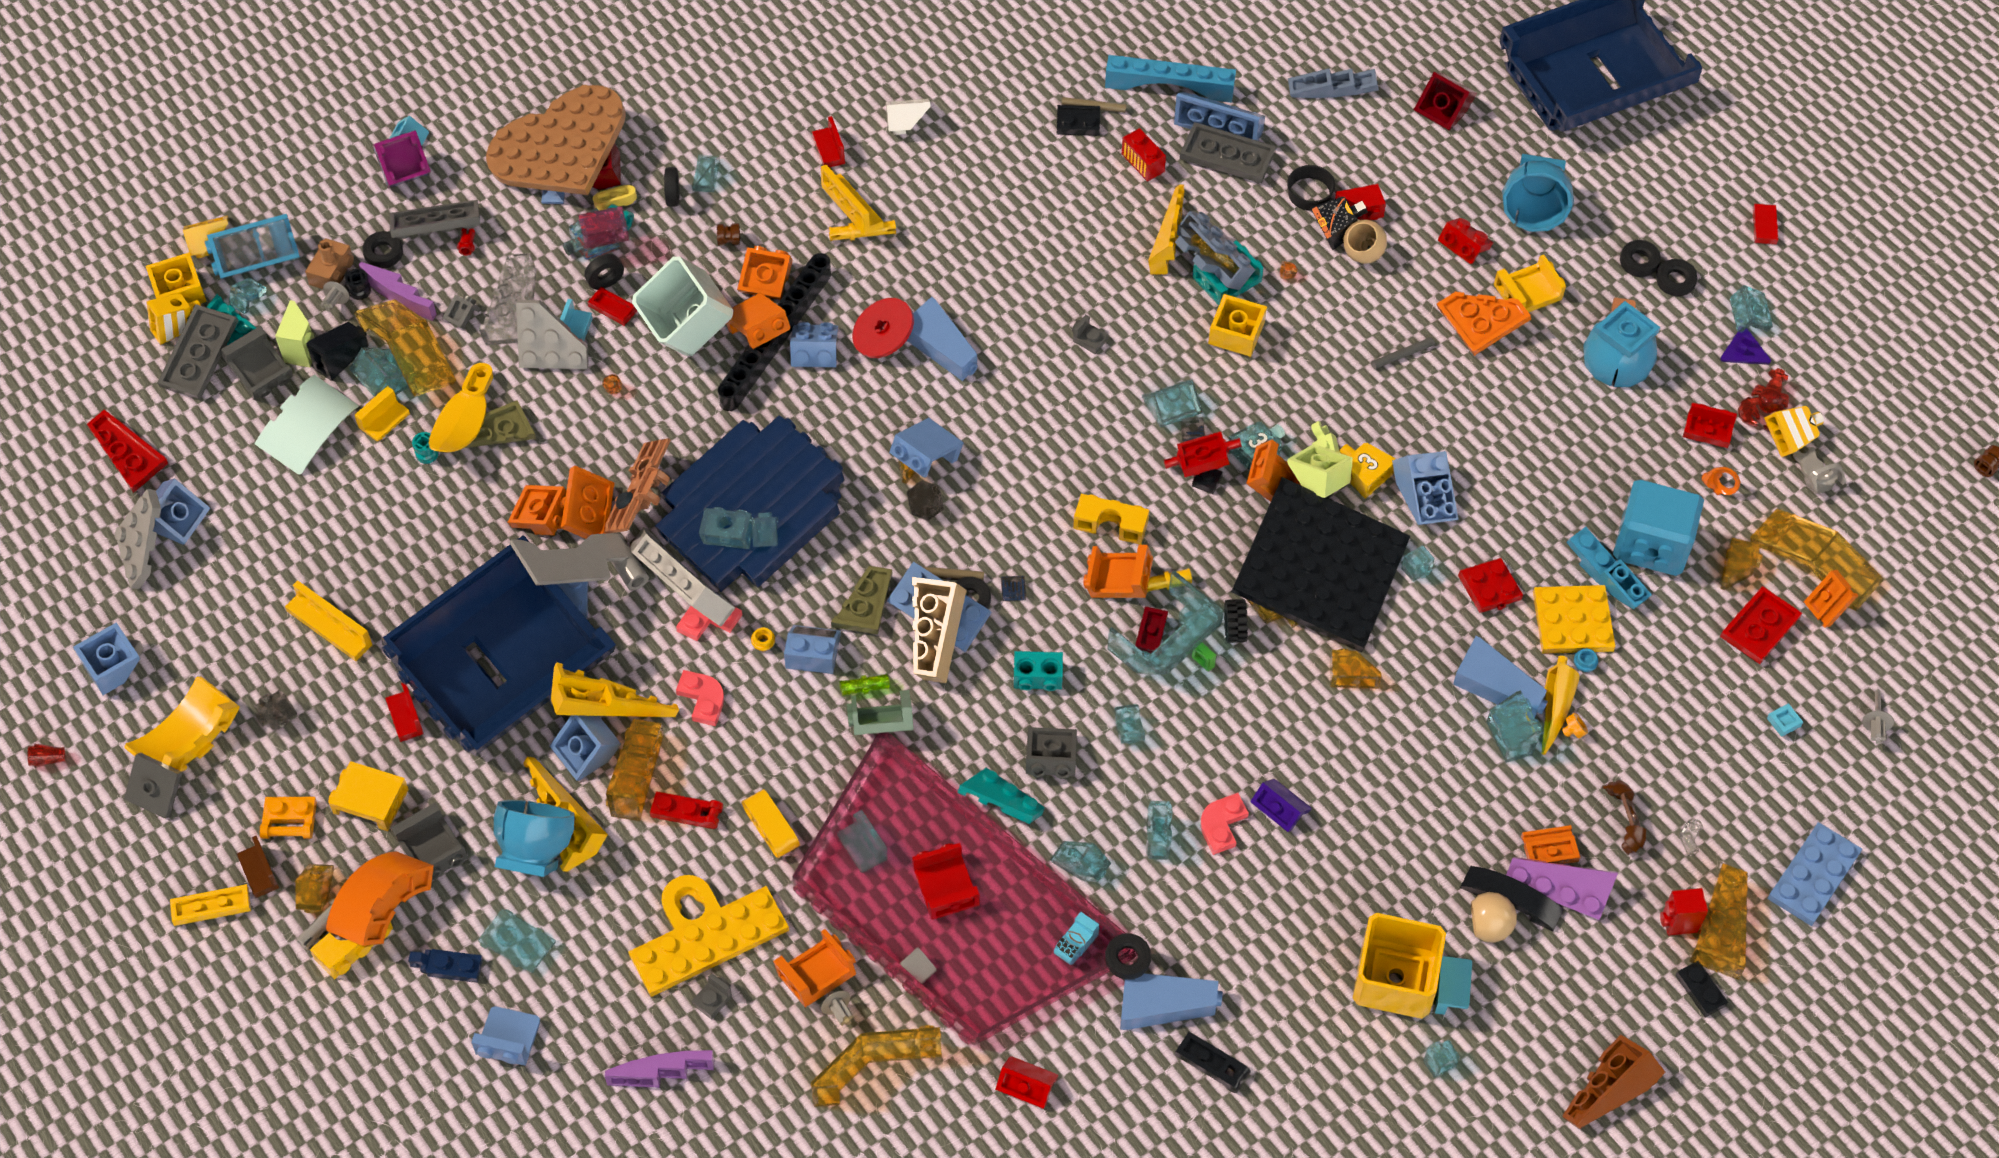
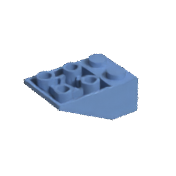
[1392,451,1459,525]

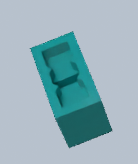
[1014,651,1063,691]

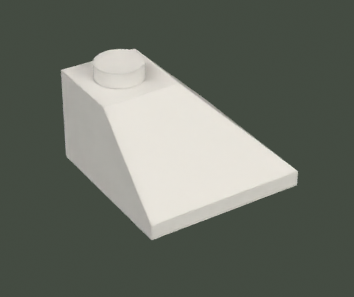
[886,99,930,135]

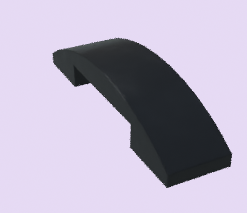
[1460,866,1564,932]

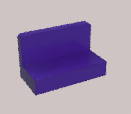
[1250,779,1312,832]

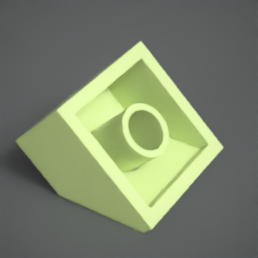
[275,300,314,367]
[1287,444,1353,498]

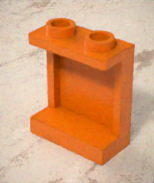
[726,293,791,349]
[1246,439,1302,502]
[1083,545,1153,598]
[773,929,856,1008]

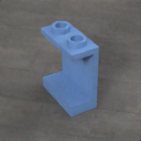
[889,418,964,478]

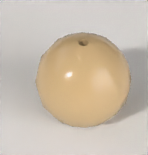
[1343,220,1387,264]
[1471,892,1517,943]

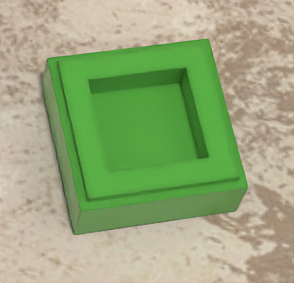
[1192,640,1216,672]

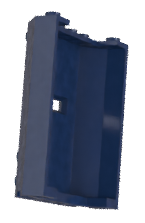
[1499,0,1702,132]
[382,535,616,757]

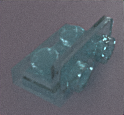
[1730,285,1773,332]

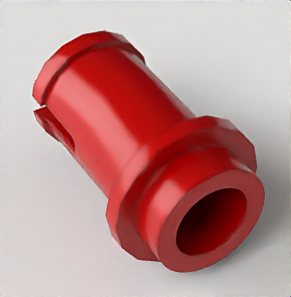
[457,228,476,256]

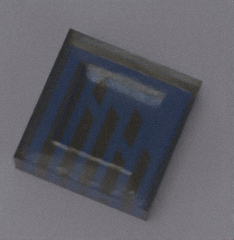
[1180,417,1205,441]
[1001,576,1026,601]

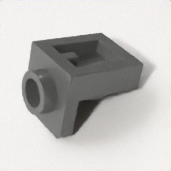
[443,295,481,329]
[1072,315,1108,354]
[692,973,732,1020]

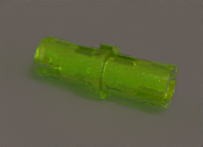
[839,673,890,696]

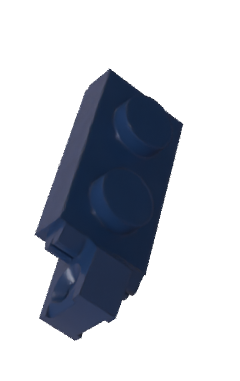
[408,949,483,983]

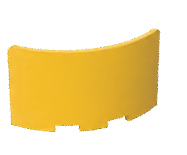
[124,676,240,771]

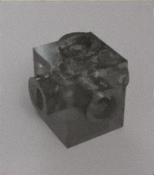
[907,480,944,521]
[254,690,297,730]

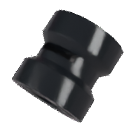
[345,269,371,300]

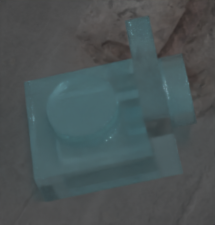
[229,278,266,314]
[751,512,779,547]

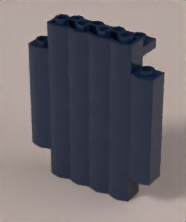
[655,415,845,592]

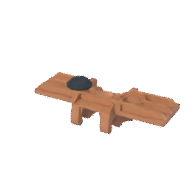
[604,438,671,533]

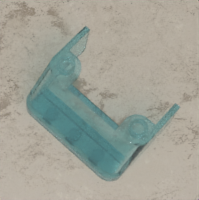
[1107,570,1223,675]

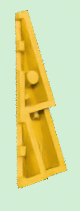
[1148,184,1185,275]
[551,662,679,717]
[523,757,608,872]

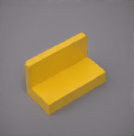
[355,386,410,442]

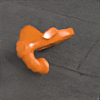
[1701,467,1741,495]

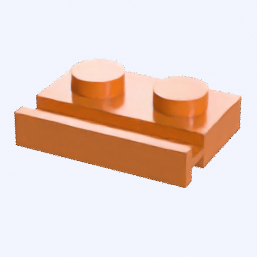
[1804,570,1859,628]
[1521,825,1580,864]

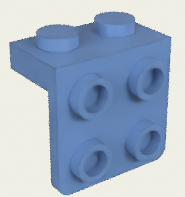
[790,322,838,367]
[471,1006,540,1066]

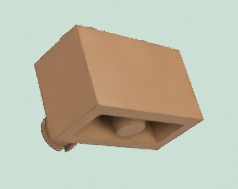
[305,238,354,289]

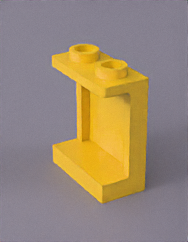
[1494,255,1566,312]
[328,761,409,831]

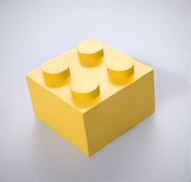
[146,252,207,304]
[1208,294,1267,357]

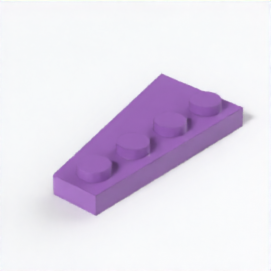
[1506,857,1618,920]

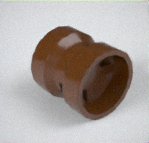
[717,223,740,246]
[1974,445,1999,477]

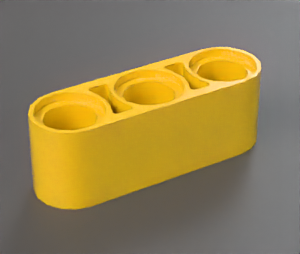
[742,789,800,858]

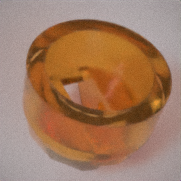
[1280,261,1298,279]
[602,374,622,394]

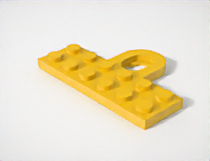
[628,875,789,997]

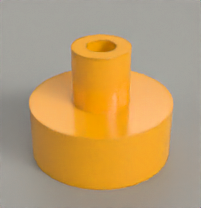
[1562,713,1588,738]

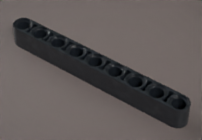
[718,253,831,411]

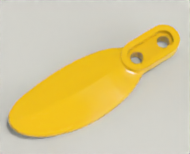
[429,363,493,452]

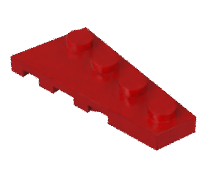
[87,409,169,493]

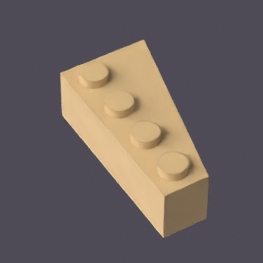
[912,577,967,683]

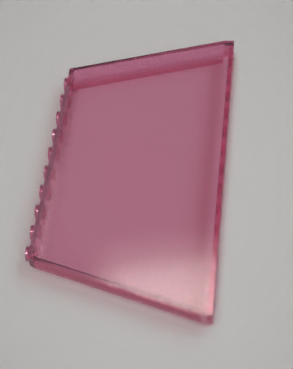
[792,732,1138,1045]

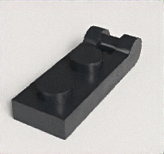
[1175,1031,1251,1093]

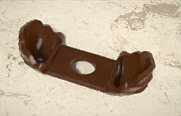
[1602,779,1646,855]

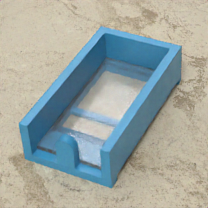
[205,214,300,279]

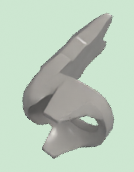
[1793,447,1846,494]

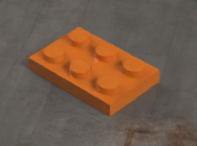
[561,465,615,539]

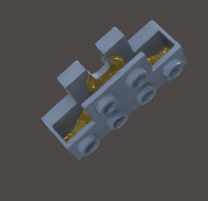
[1175,211,1255,290]

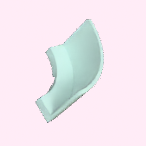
[255,375,359,474]

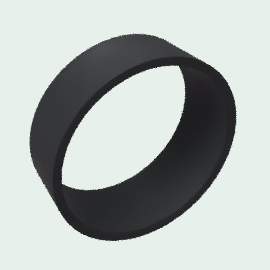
[1287,165,1335,211]

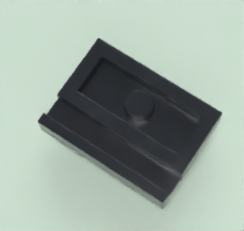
[1056,105,1100,136]

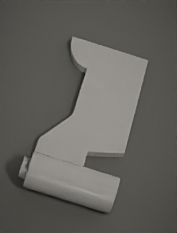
[510,533,649,590]

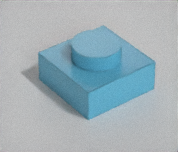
[1767,703,1803,737]

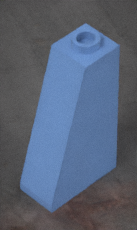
[907,297,978,381]
[1453,636,1548,721]
[1120,973,1223,1030]

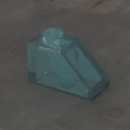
[1050,841,1111,882]

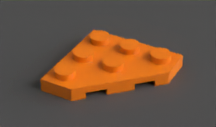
[1437,291,1531,356]

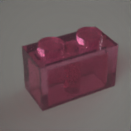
[578,206,629,249]

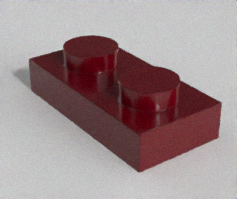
[1134,606,1168,656]

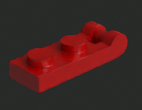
[650,791,724,829]

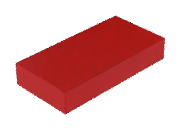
[1753,204,1778,245]
[588,287,637,326]

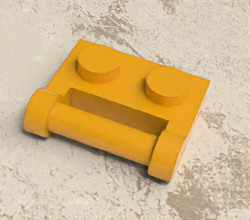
[259,797,317,839]

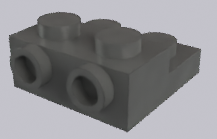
[1026,727,1077,779]

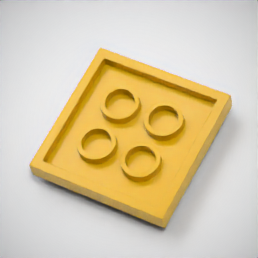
[1533,585,1615,654]

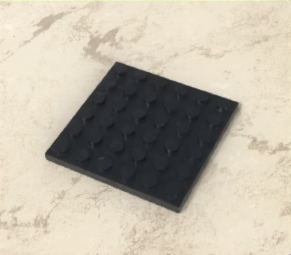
[1231,477,1411,652]

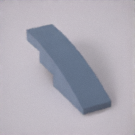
[1288,68,1379,98]

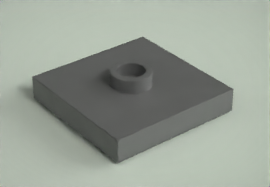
[124,753,182,819]

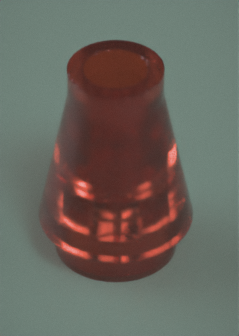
[27,743,65,768]

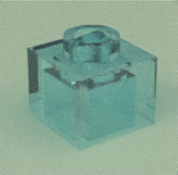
[1401,545,1435,582]
[1423,1040,1460,1078]

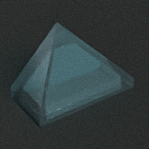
[692,154,720,192]

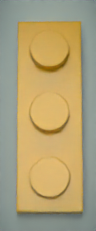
[170,884,251,926]

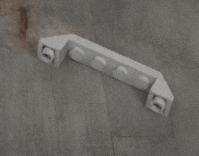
[630,527,736,626]

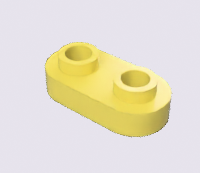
[593,185,637,212]

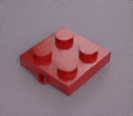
[1458,558,1523,613]

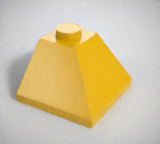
[183,215,229,258]

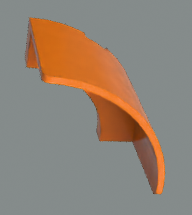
[326,852,434,946]

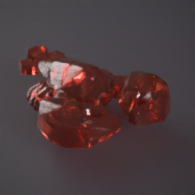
[1738,368,1789,433]

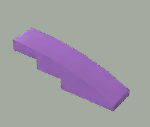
[359,262,437,321]
[604,1050,715,1088]

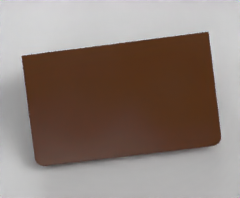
[237,835,279,899]

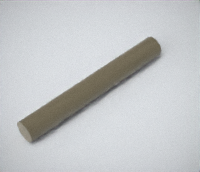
[1062,97,1126,113]
[921,566,984,581]

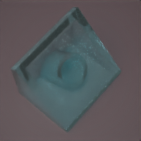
[1142,379,1202,427]

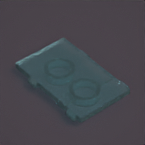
[478,909,556,974]

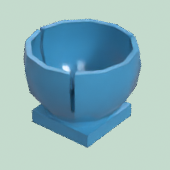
[1502,154,1574,232]
[1583,301,1661,387]
[494,800,574,877]

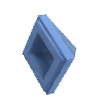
[541,190,565,204]

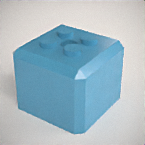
[1613,480,1704,576]

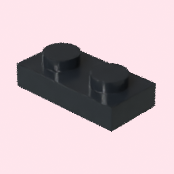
[1675,961,1728,1017]

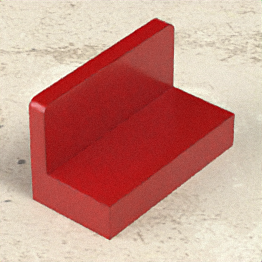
[812,116,845,168]
[385,682,424,742]
[995,1056,1058,1109]

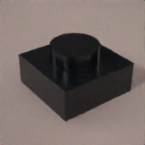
[1192,469,1223,494]

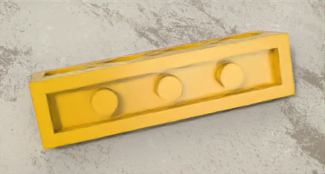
[821,165,883,235]
[285,580,372,661]

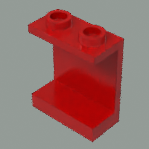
[912,843,980,920]

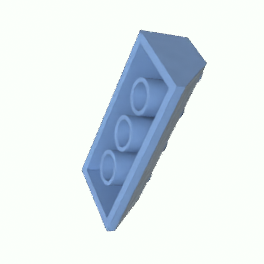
[1174,92,1265,141]

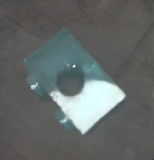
[699,507,755,549]

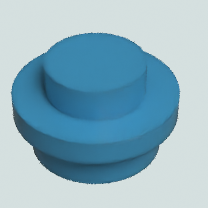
[1574,648,1598,672]

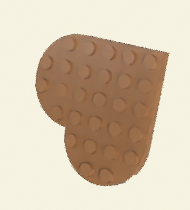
[486,85,626,195]

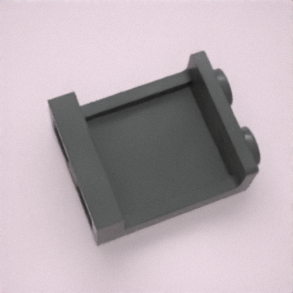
[221,326,293,400]
[391,803,468,880]

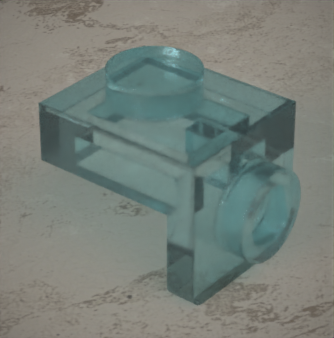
[1115,704,1145,744]

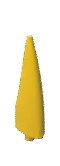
[1541,656,1580,755]

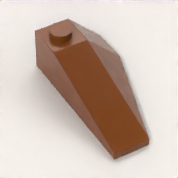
[1562,1035,1666,1129]

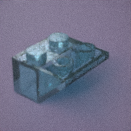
[349,347,420,397]
[1487,690,1542,763]

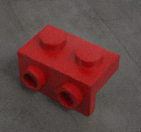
[1438,218,1494,264]
[1682,403,1737,448]

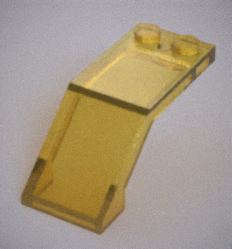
[354,299,457,397]
[1750,508,1883,611]
[811,1025,942,1107]

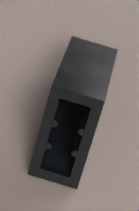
[306,322,369,381]

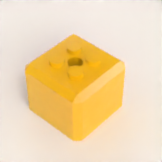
[1352,913,1446,1019]

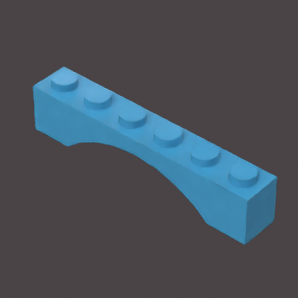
[1105,55,1236,103]

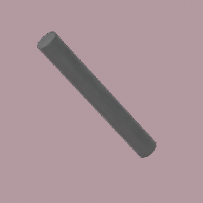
[1371,337,1435,369]

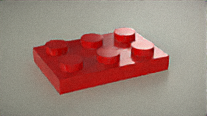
[1720,586,1802,664]

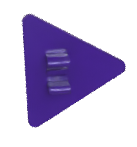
[1720,326,1771,365]

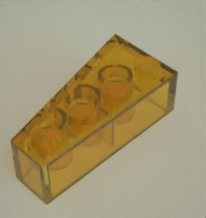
[606,719,664,821]
[1689,863,1748,980]

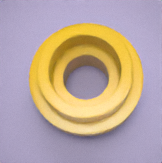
[751,627,775,651]

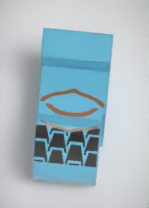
[1054,912,1099,965]

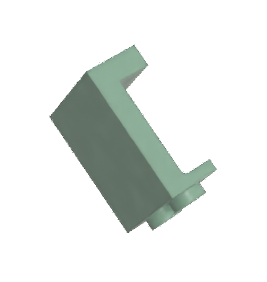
[847,690,914,735]

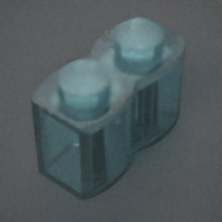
[1146,801,1173,860]

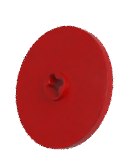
[852,298,914,358]

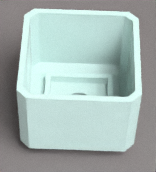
[632,257,733,356]

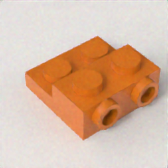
[737,246,793,300]
[507,485,567,535]

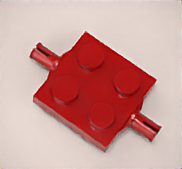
[1164,431,1242,477]

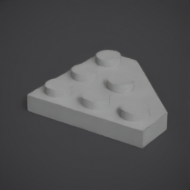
[516,300,588,369]
[115,489,161,589]

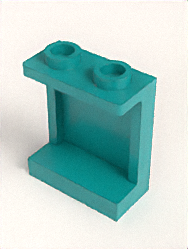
[1192,240,1263,305]

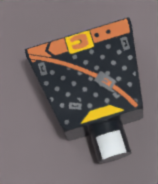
[1311,197,1368,250]

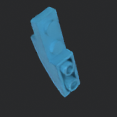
[1566,527,1652,609]

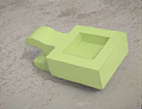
[1311,421,1340,453]

